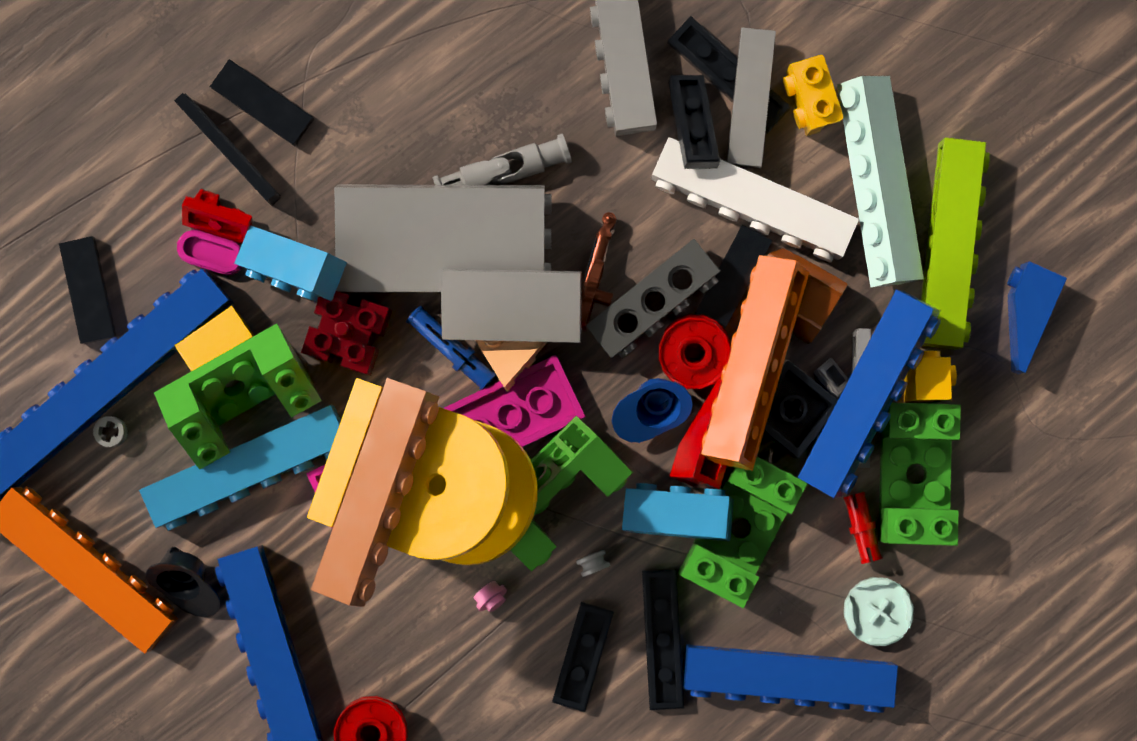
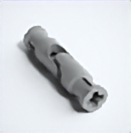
[432,134,572,185]

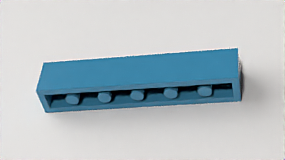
[139,405,341,531]

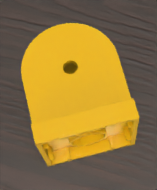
[307,378,538,565]

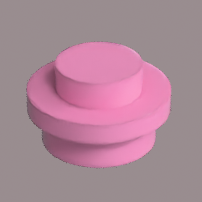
[474,581,507,612]

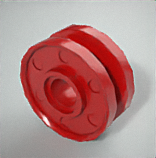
[659,314,731,389]
[334,695,408,741]

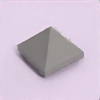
[813,357,849,398]

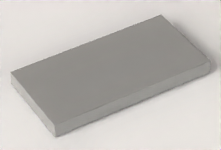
[441,269,581,343]

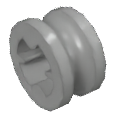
[93,416,128,447]
[576,549,611,577]

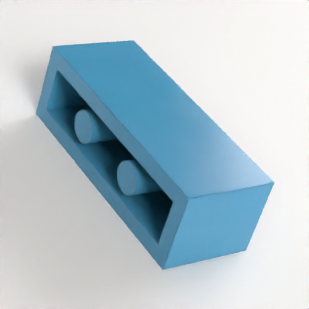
[234,225,347,302]
[622,483,734,541]

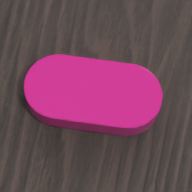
[177,230,243,275]

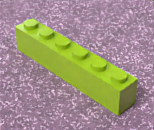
[921,137,990,350]

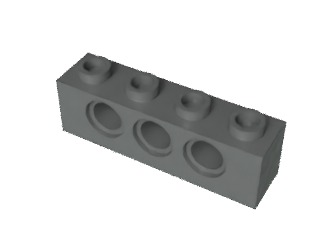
[586,239,720,359]

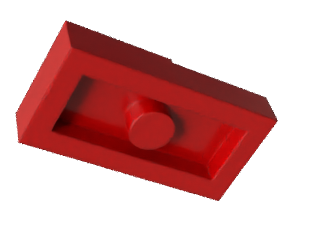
[182,189,252,244]

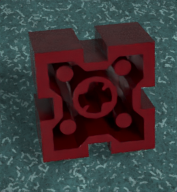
[301,291,392,376]

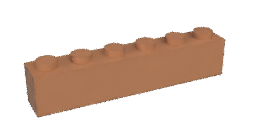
[311,378,440,607]

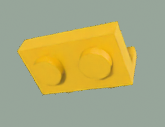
[783,55,843,136]

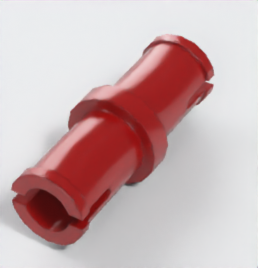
[843,492,883,564]

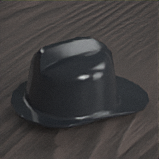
[146,547,221,617]

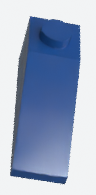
[1007,261,1067,374]

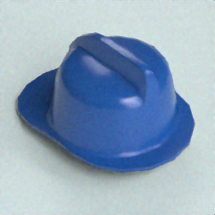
[612,378,693,443]

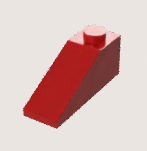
[669,379,727,489]

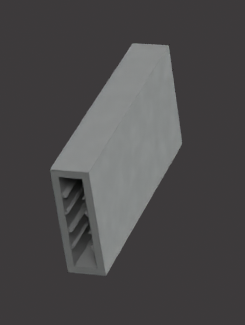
[334,184,552,292]

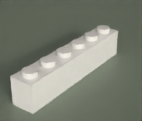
[651,137,859,262]

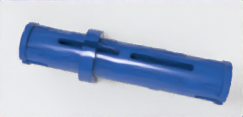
[406,305,496,390]

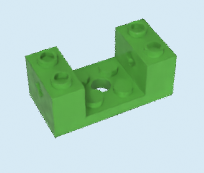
[154,324,322,470]
[879,403,961,546]
[510,416,633,572]
[678,457,808,608]

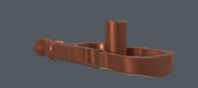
[581,212,617,331]

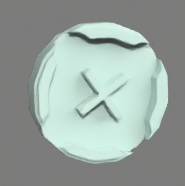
[844,577,914,646]

